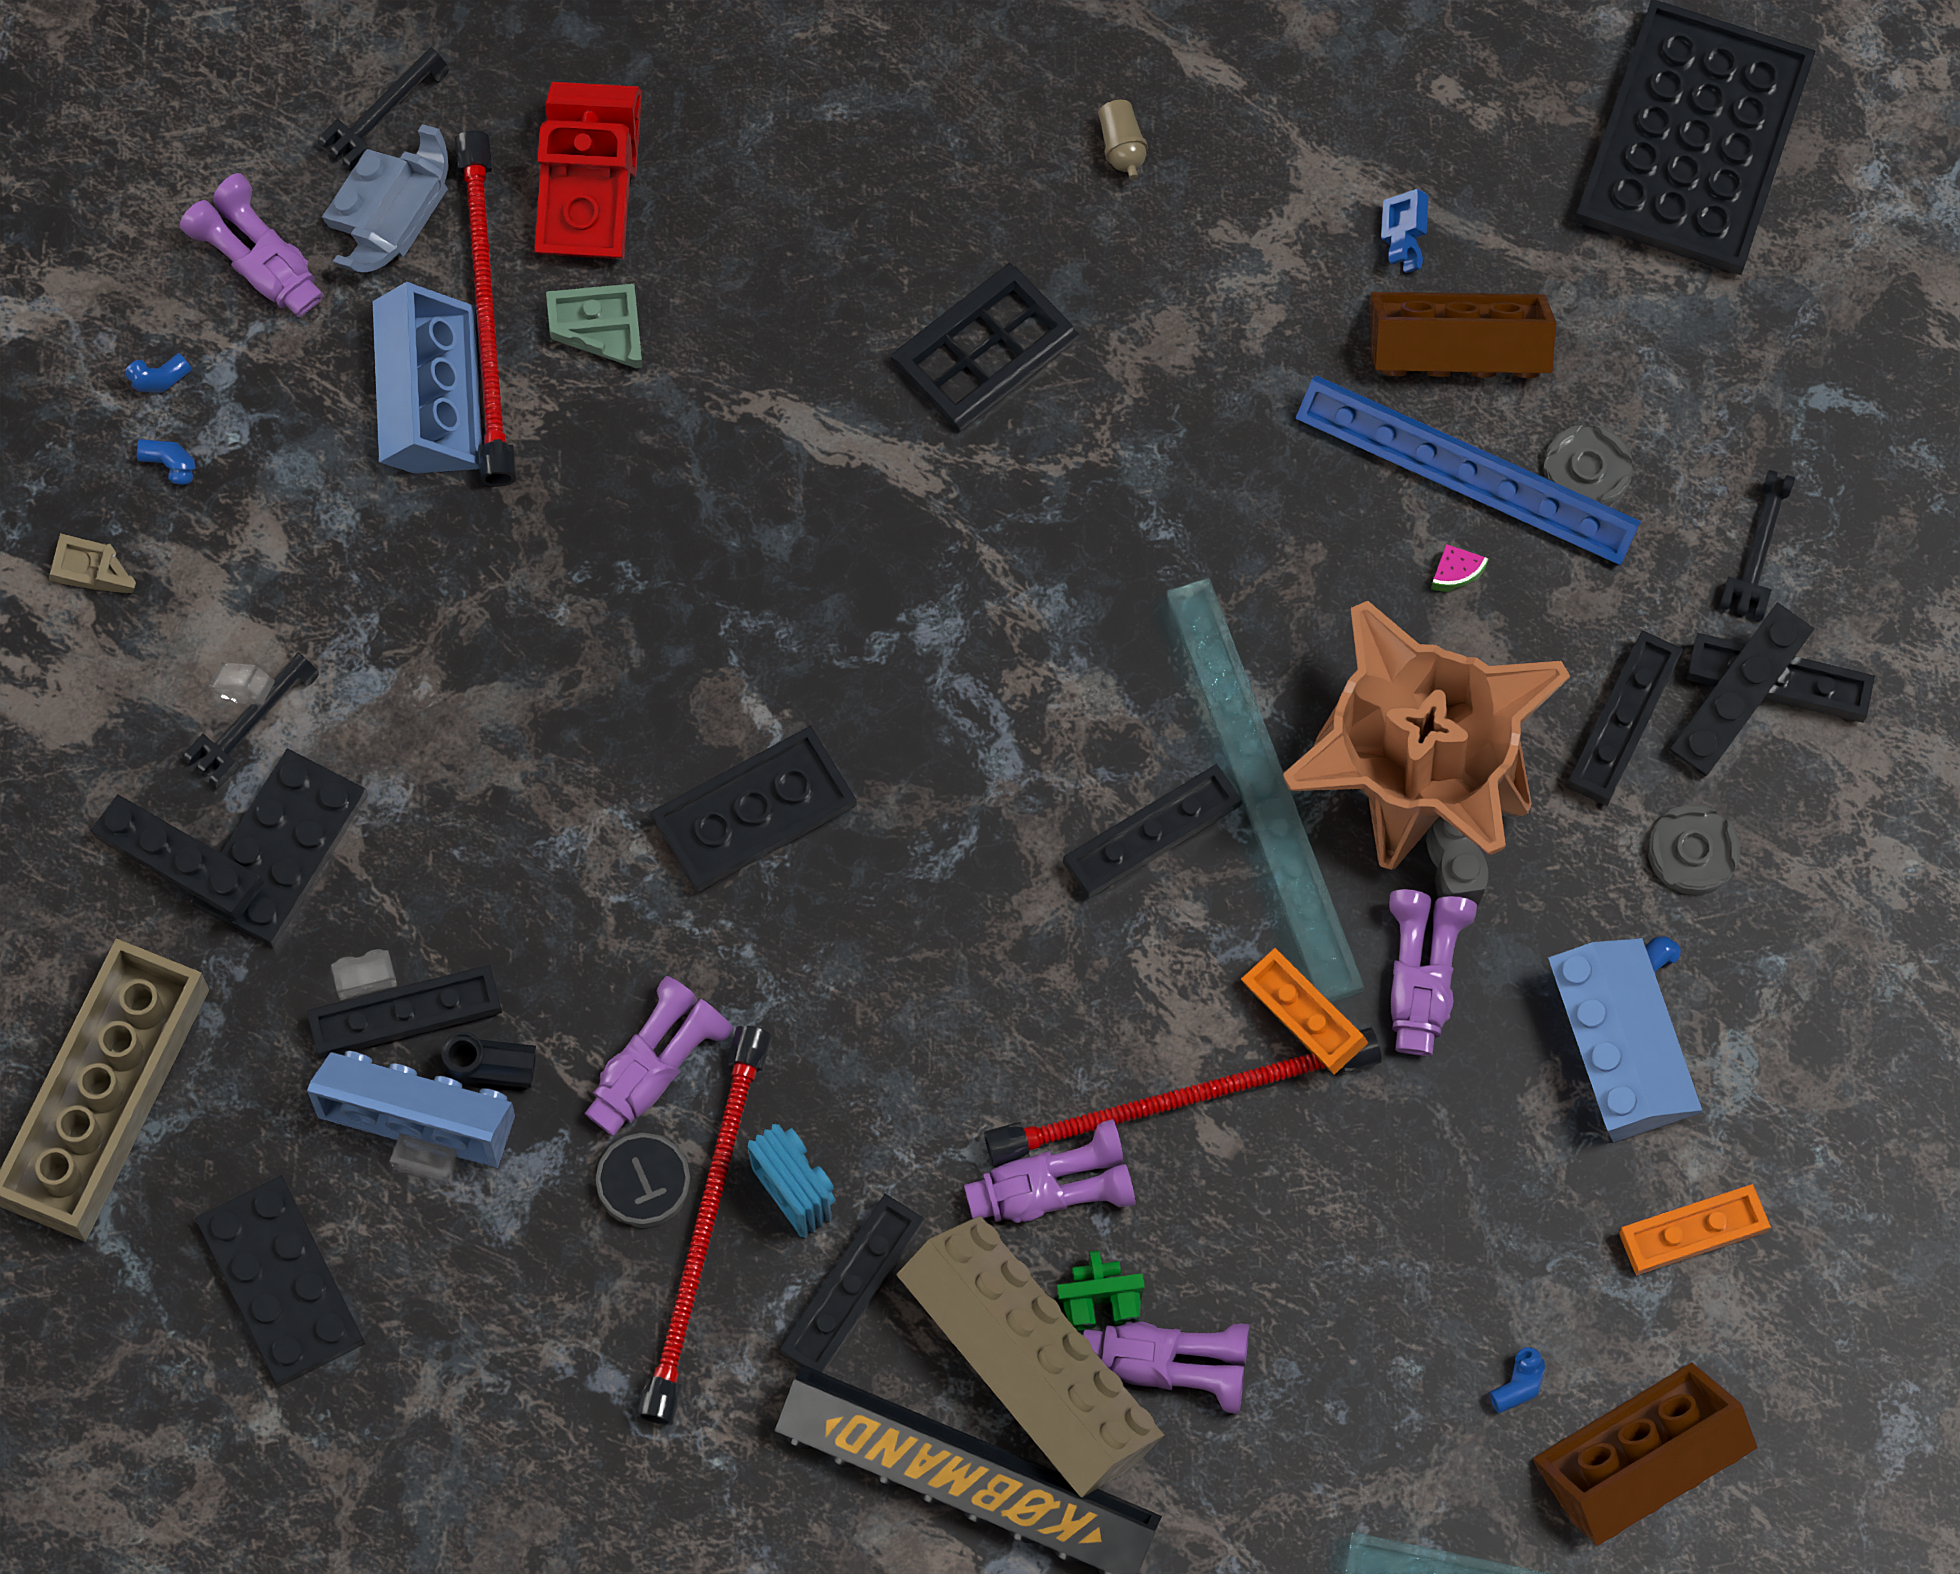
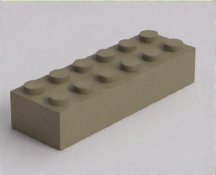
[0,938,209,1242]
[897,1216,1164,1498]

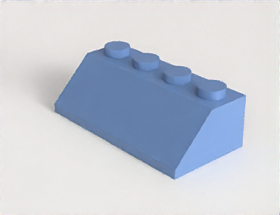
[372,282,482,473]
[1548,938,1703,1142]
[307,1051,515,1168]

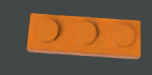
[1241,948,1368,1074]
[1619,1184,1771,1276]

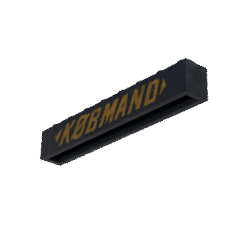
[775,1366,1162,1574]

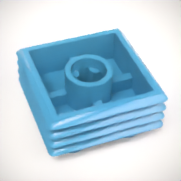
[748,1124,836,1238]

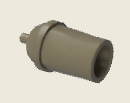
[1098,100,1148,179]

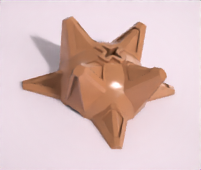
[1283,601,1570,870]

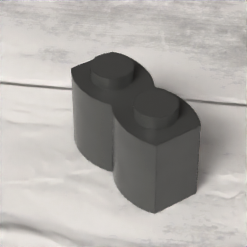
[1426,817,1488,907]

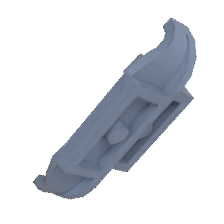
[322,124,448,272]

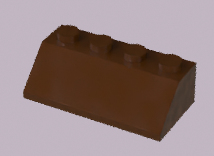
[1370,292,1556,378]
[1533,1362,1758,1546]

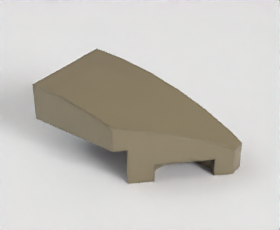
[49,533,136,593]

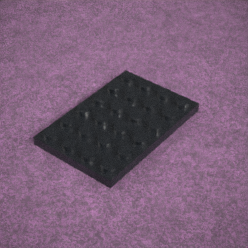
[1574,0,1816,275]

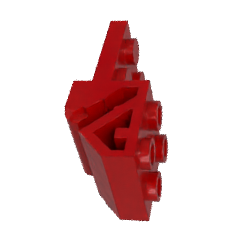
[534,82,642,260]

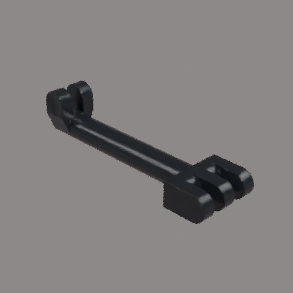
[318,47,449,171]
[1719,469,1795,621]
[183,652,319,788]

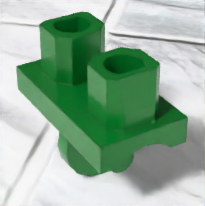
[1055,1250,1145,1331]

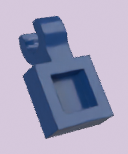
[1381,189,1429,273]

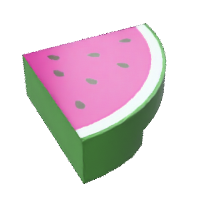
[1431,544,1489,592]

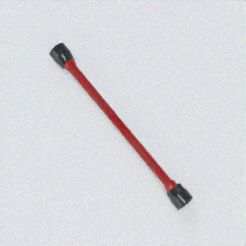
[455,131,516,487]
[636,1026,772,1425]
[984,1027,1382,1168]

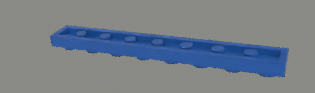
[1295,375,1641,565]

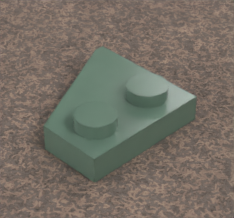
[546,284,643,368]

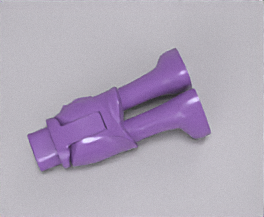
[180,173,324,317]
[1389,889,1477,1056]
[584,976,734,1136]
[964,1119,1136,1223]
[1084,1321,1250,1414]

